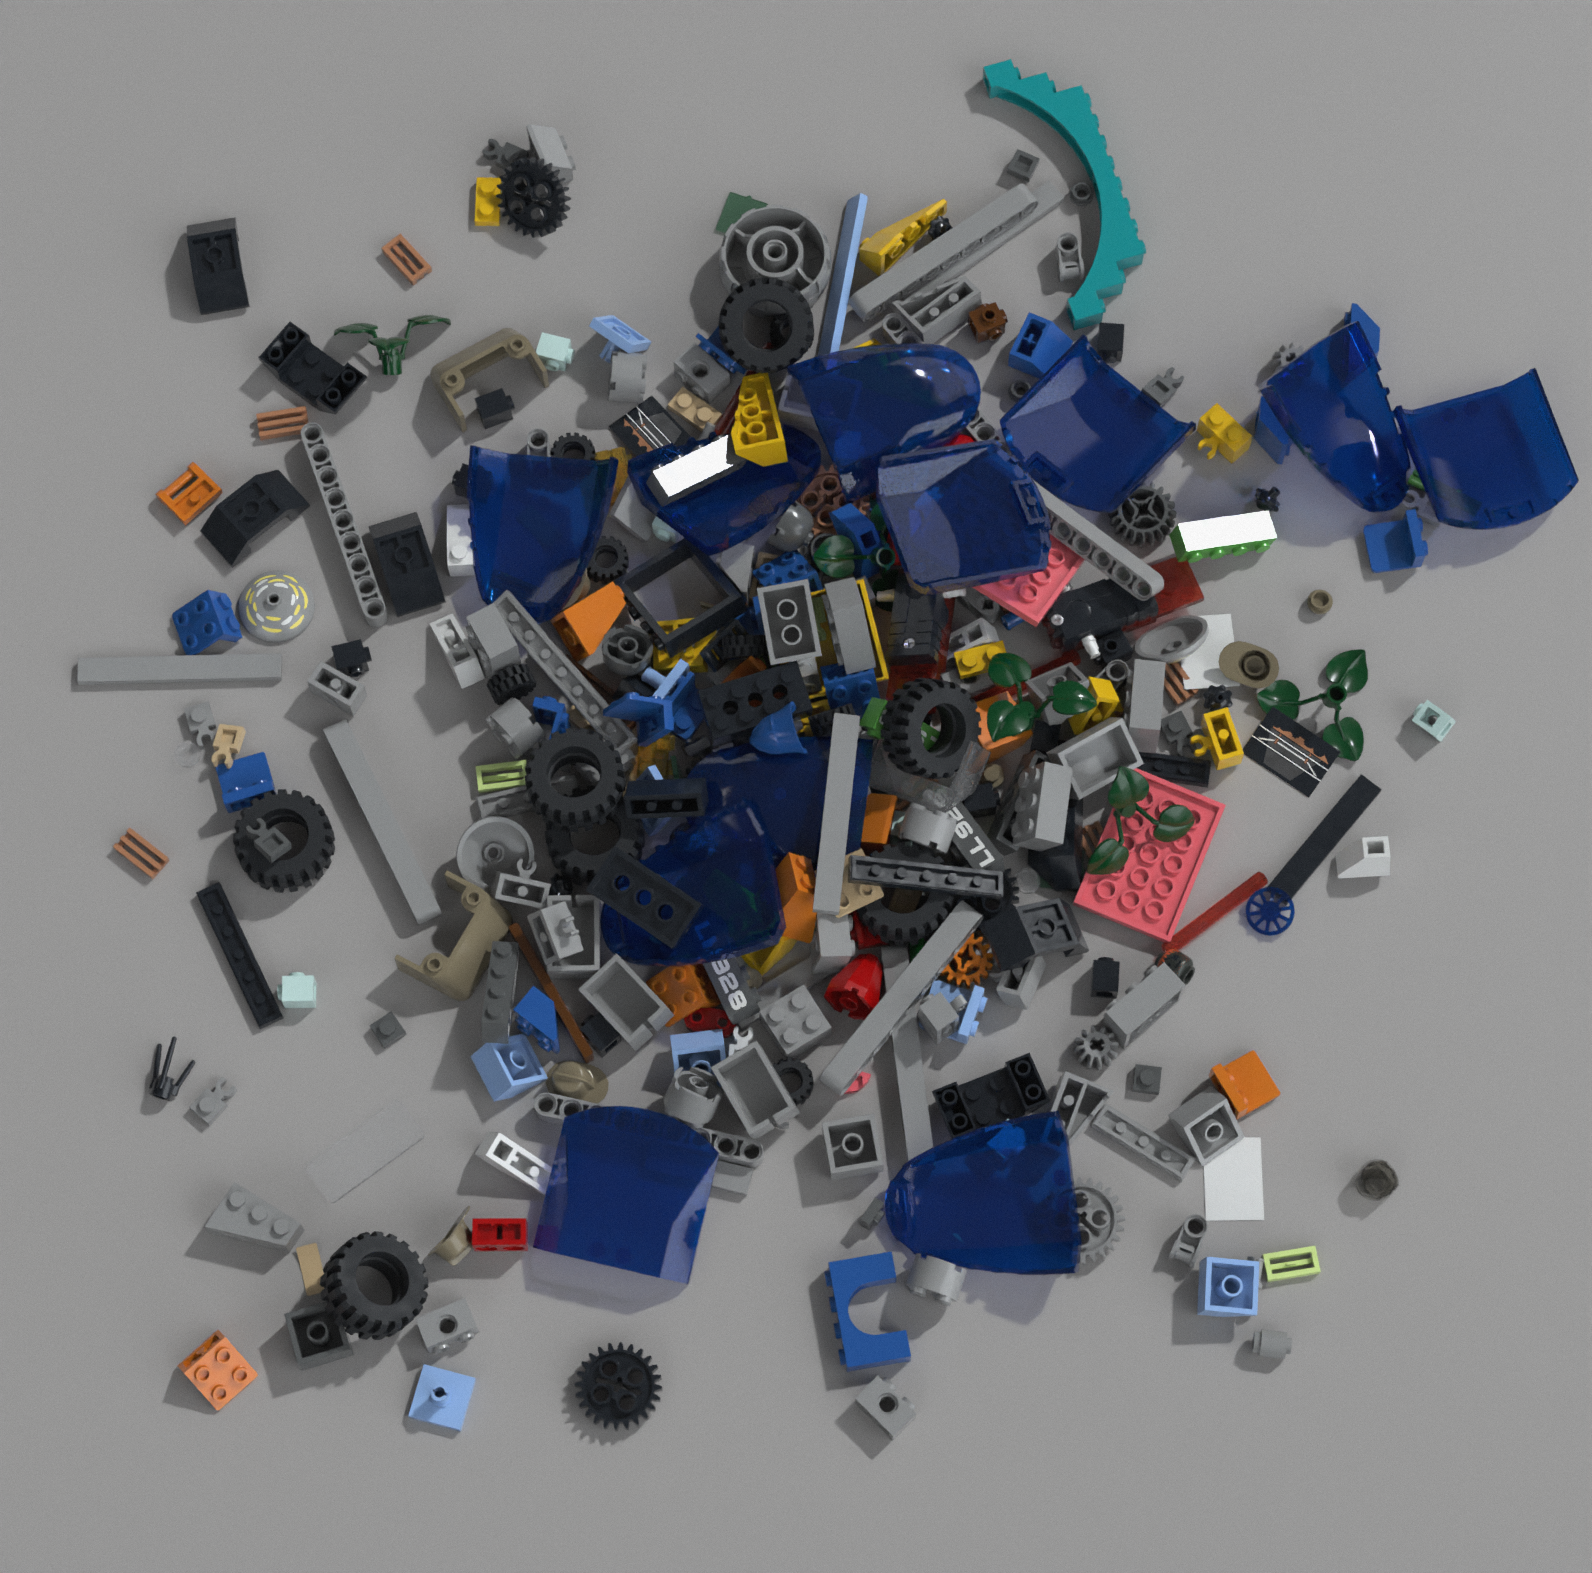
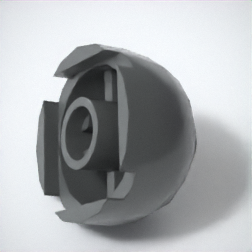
[767,501,815,552]
[602,624,653,676]

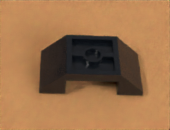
[187,217,250,315]
[258,322,367,415]
[200,470,310,568]
[368,512,446,617]
[981,898,1089,972]
[932,1053,1050,1140]

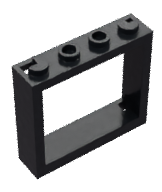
[614,534,747,658]

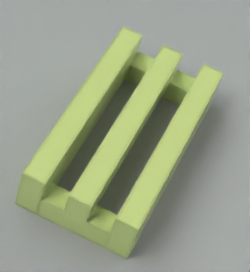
[476,760,527,793]
[1262,1246,1321,1282]

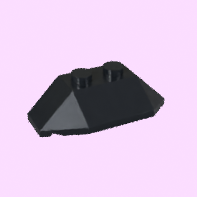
[1028,798,1083,892]

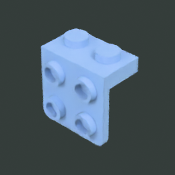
[919,980,988,1044]

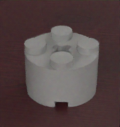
[608,351,647,403]
[485,697,545,759]
[897,802,957,854]
[664,1067,724,1128]
[906,1253,967,1306]

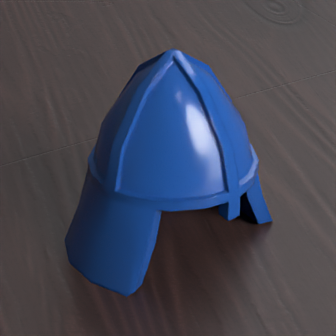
[749,701,808,754]

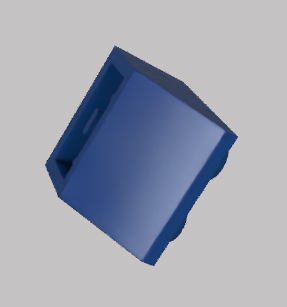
[1008,312,1073,384]
[1254,396,1295,464]
[513,986,560,1054]

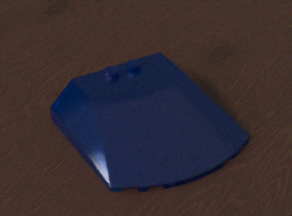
[999,334,1196,513]
[1393,368,1579,530]
[875,439,1051,596]
[533,1106,720,1284]

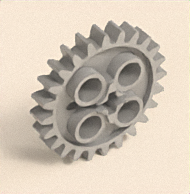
[1038,1177,1125,1264]

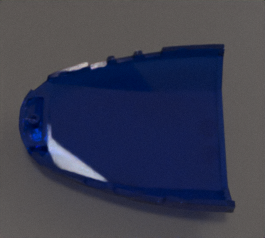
[1258,321,1411,513]
[787,343,981,505]
[627,425,822,556]
[467,445,619,624]
[686,736,873,878]
[600,797,786,966]
[885,1111,1082,1275]

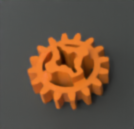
[940,933,993,989]

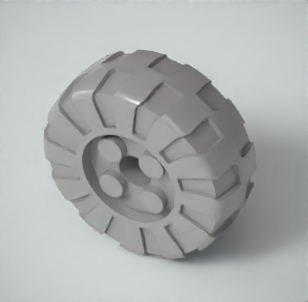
[719,204,832,318]

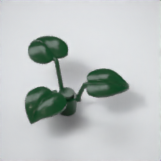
[334,315,451,375]
[813,495,908,612]
[1257,649,1368,762]
[987,653,1097,742]
[1086,766,1195,875]

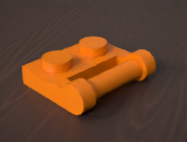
[155,462,223,526]

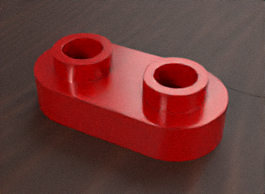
[684,1008,736,1038]

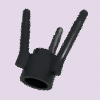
[149,1036,195,1101]

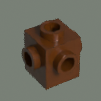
[968,302,1008,344]

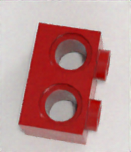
[472,1218,528,1251]

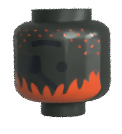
[1155,949,1195,985]

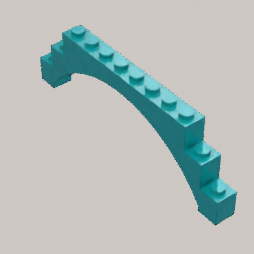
[983,59,1146,331]

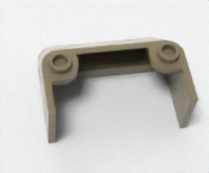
[430,328,549,432]
[394,871,513,1001]

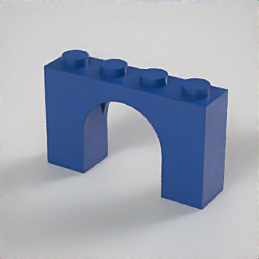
[824,1251,911,1372]

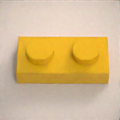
[475,177,502,226]
[953,640,1007,679]

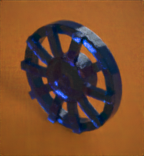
[1246,887,1295,936]

